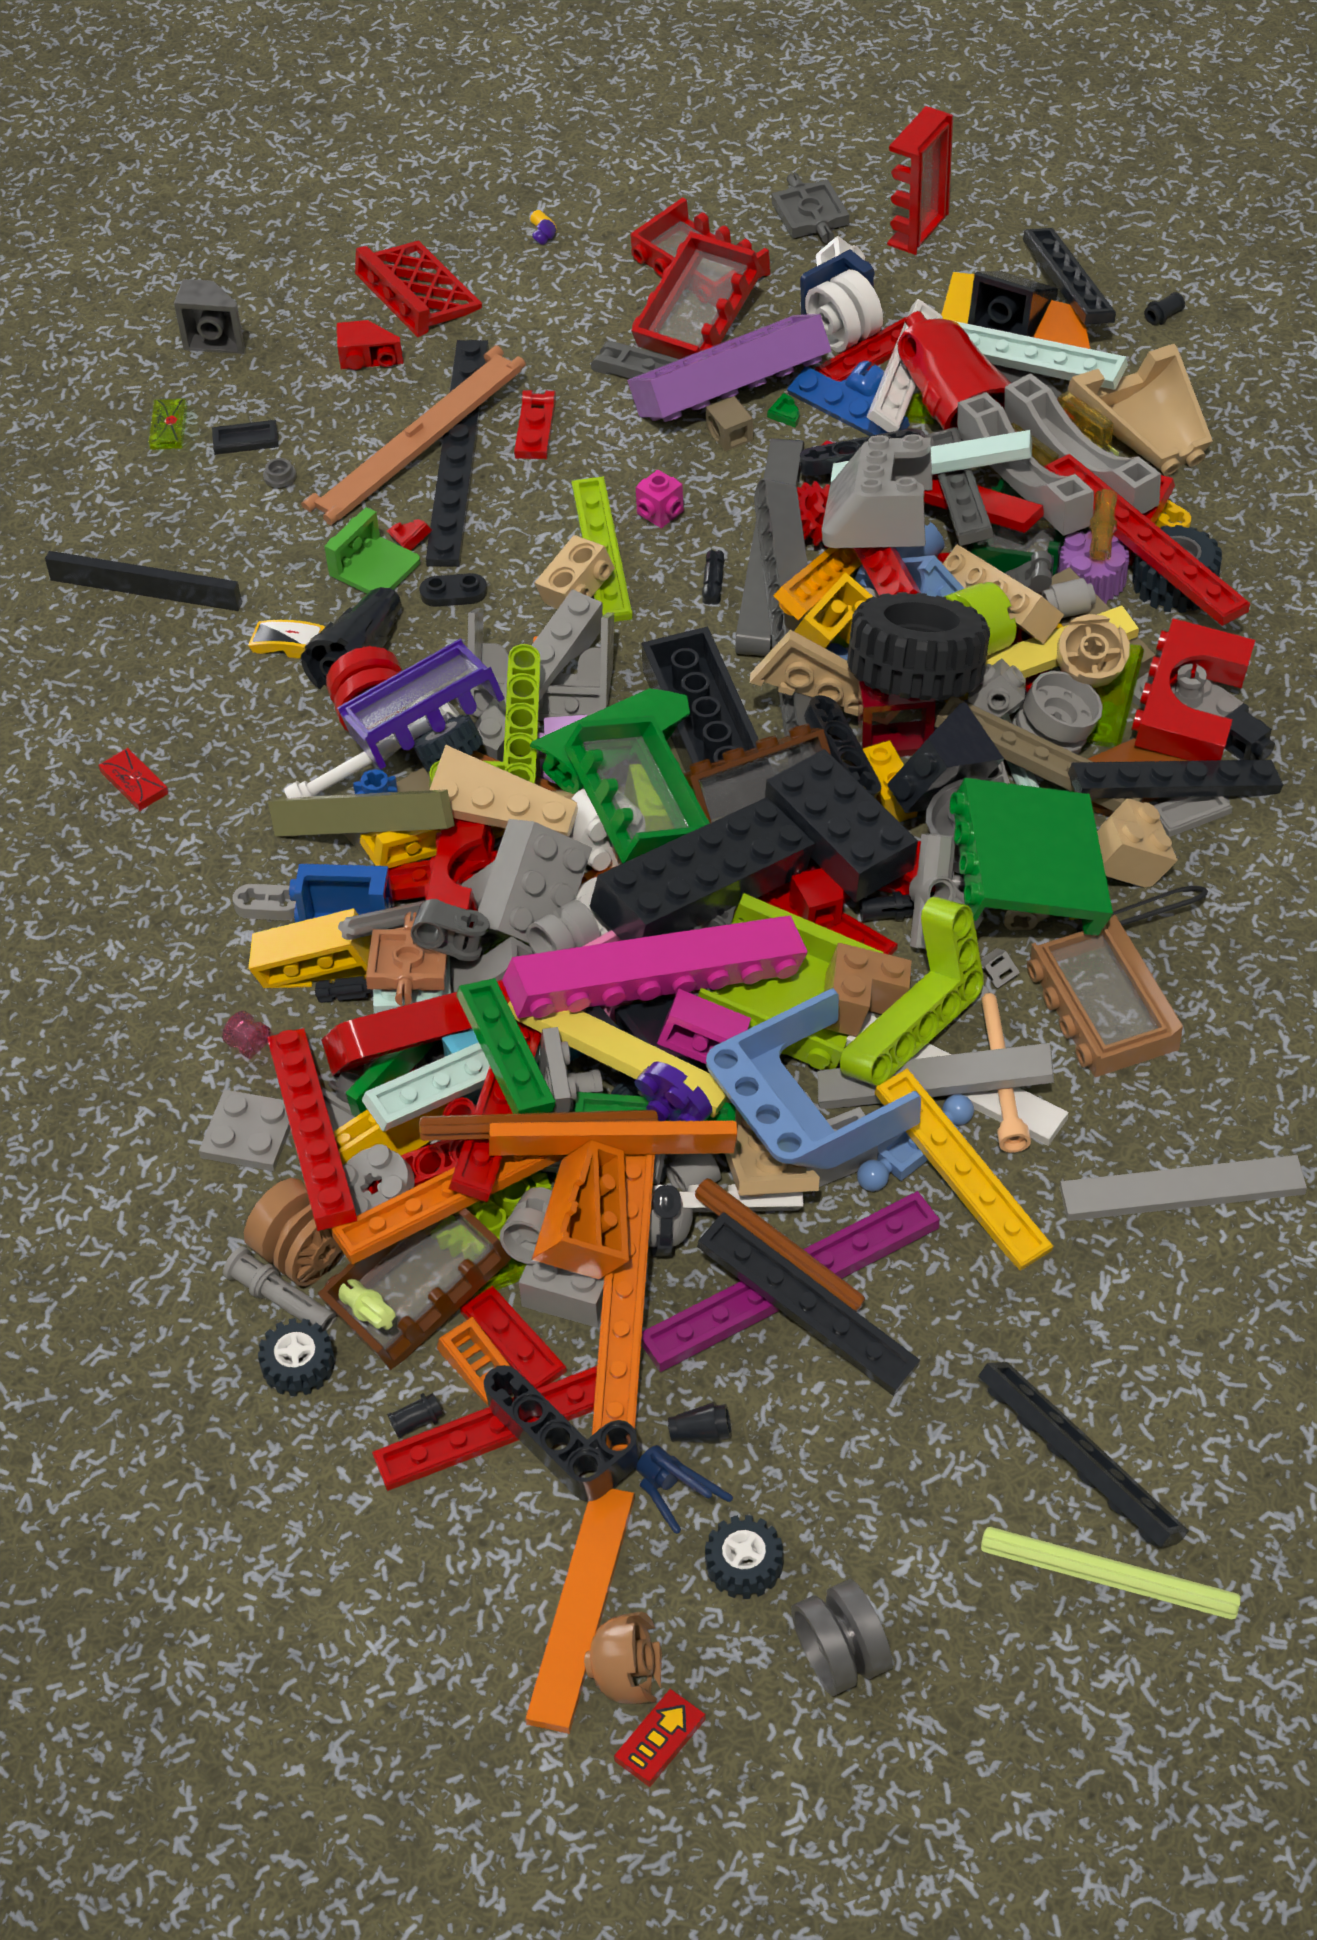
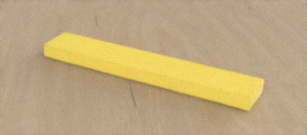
[944,606,1139,703]
[508,1001,728,1118]

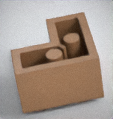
[824,943,912,1037]

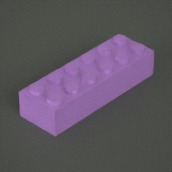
[627,314,831,422]

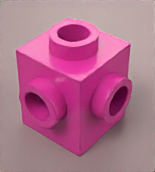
[635,470,684,528]

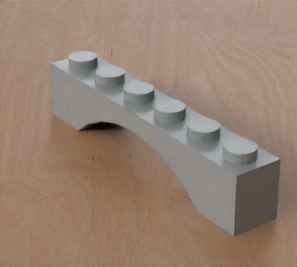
[1005,373,1161,514]
[958,392,1094,536]
[475,589,603,762]

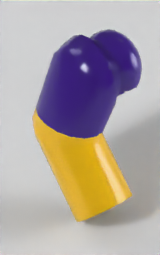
[530,210,557,245]

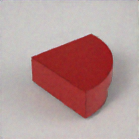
[387,519,432,551]

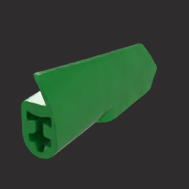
[530,688,690,794]

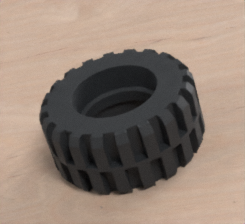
[847,592,990,701]

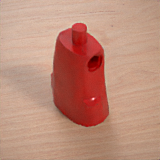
[897,311,1011,430]

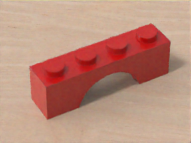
[425,818,495,928]
[789,841,936,927]

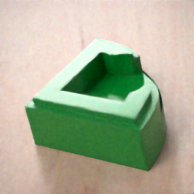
[767,393,800,428]

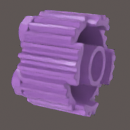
[1058,529,1129,604]

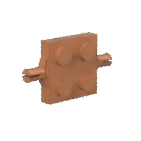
[366,912,448,1006]

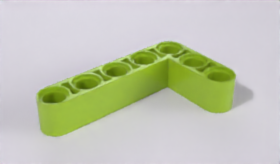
[429,644,540,790]
[840,897,984,1086]

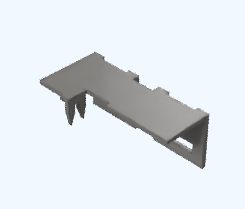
[977,948,1020,999]

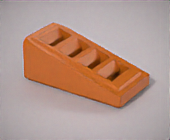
[437,1317,510,1405]

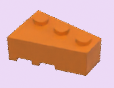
[532,1140,629,1280]

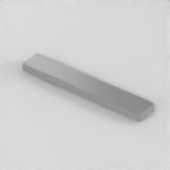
[817,1043,1054,1109]
[1060,1155,1307,1221]

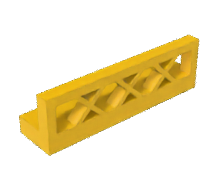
[359,826,506,868]

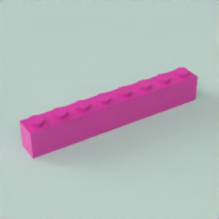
[502,915,808,1018]

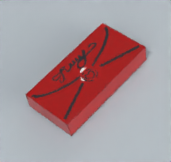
[98,748,169,811]

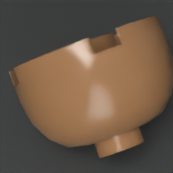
[584,1612,662,1704]

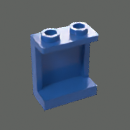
[289,864,395,923]

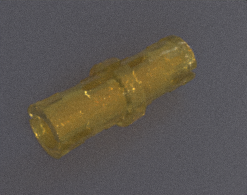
[1089,489,1117,561]

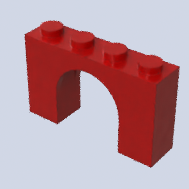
[1131,618,1255,761]

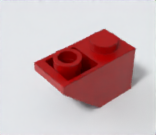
[337,320,403,370]

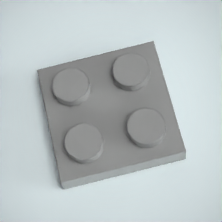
[199,1089,291,1171]

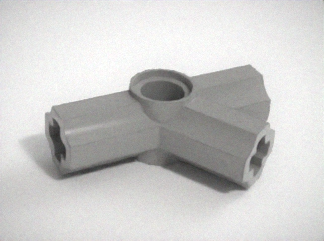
[909,833,984,949]

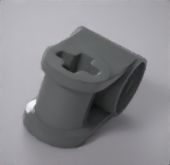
[411,899,489,961]

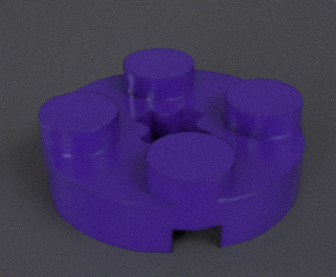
[635,1061,712,1121]

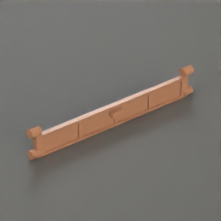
[301,345,526,525]

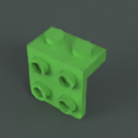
[324,507,420,593]

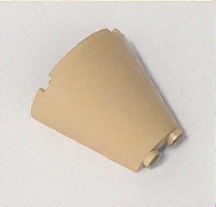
[1067,344,1213,476]

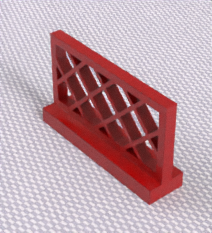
[355,240,482,338]

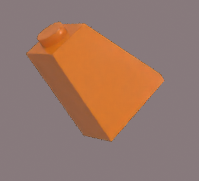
[1034,300,1090,349]

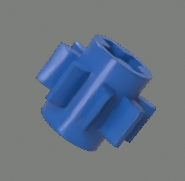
[353,769,398,794]

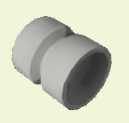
[527,900,600,954]
[500,1187,552,1264]

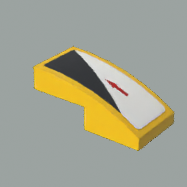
[248,620,325,659]

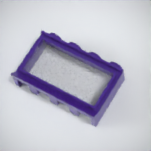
[337,638,505,770]

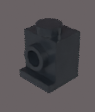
[1224,703,1275,760]

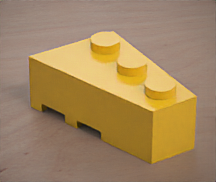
[248,908,372,988]

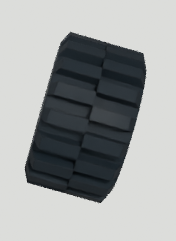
[1132,525,1222,613]

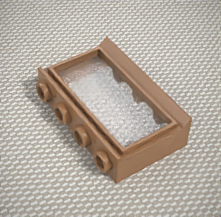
[1027,915,1183,1077]

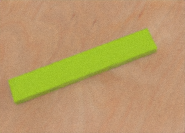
[572,476,632,622]

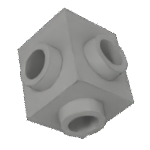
[968,658,1026,718]

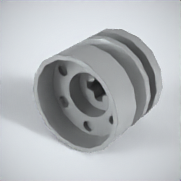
[1011,671,1103,755]

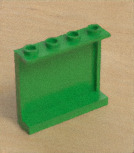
[949,778,1113,936]

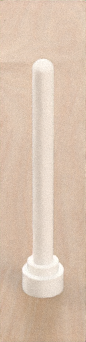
[284,717,432,798]

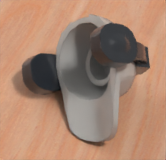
[648,1185,693,1256]

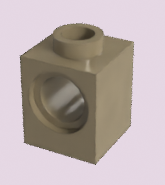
[706,396,753,451]

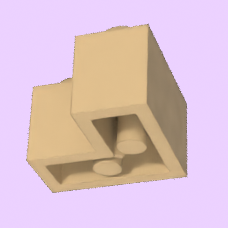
[1097,798,1178,887]

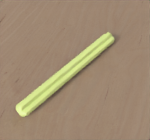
[981,1527,1241,1619]

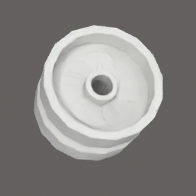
[805,269,883,353]

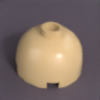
[1057,614,1130,688]

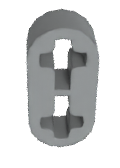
[233,884,296,920]

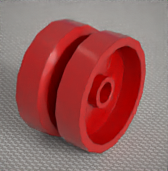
[326,646,407,732]

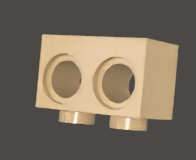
[534,535,615,609]

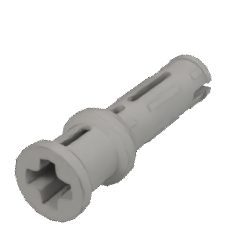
[223,1246,336,1332]

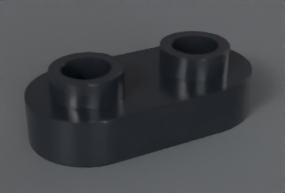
[419,573,487,607]

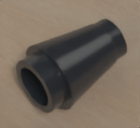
[668,1401,732,1443]

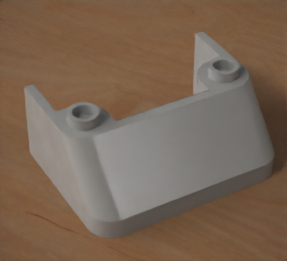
[467,608,614,721]

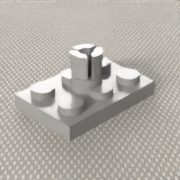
[1125,664,1252,717]
[539,1027,603,1113]

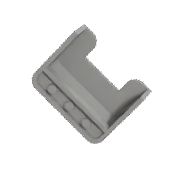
[822,434,933,548]

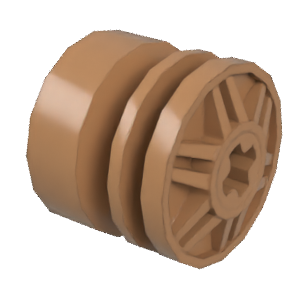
[244,1178,344,1286]

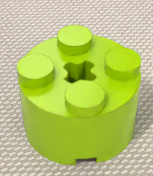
[944,582,1016,656]

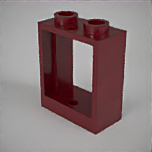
[858,681,936,757]

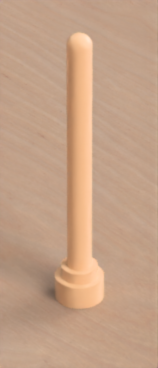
[981,993,1031,1153]

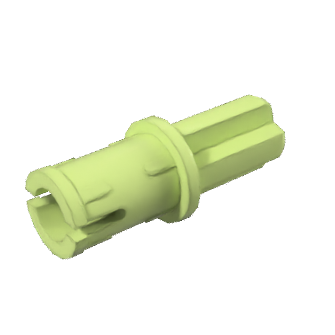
[338,1279,396,1330]

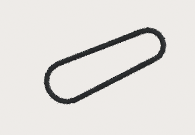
[1076,886,1208,933]

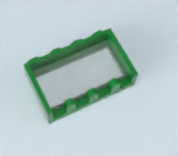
[564,716,710,864]

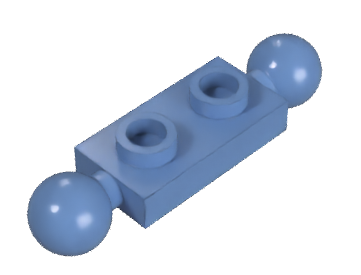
[857,1094,974,1192]

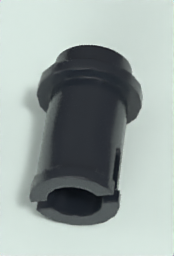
[1144,292,1185,325]
[387,1393,444,1439]

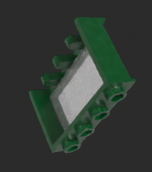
[967,477,1068,576]

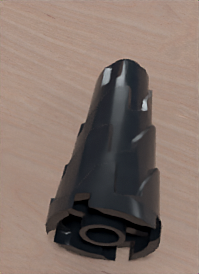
[301,587,402,690]

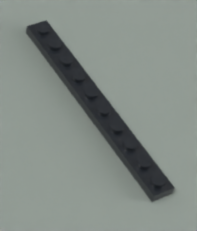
[426,340,489,567]

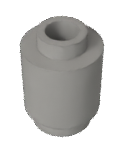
[1041,578,1096,618]

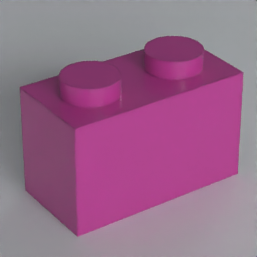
[657,989,751,1064]

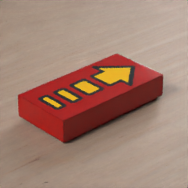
[614,1689,706,1787]

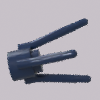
[636,1445,733,1534]

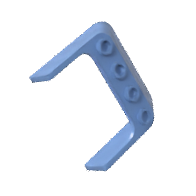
[706,988,921,1169]

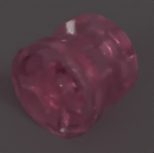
[222,1011,271,1058]

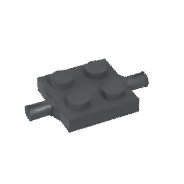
[771,172,849,243]

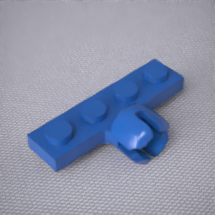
[787,361,910,436]

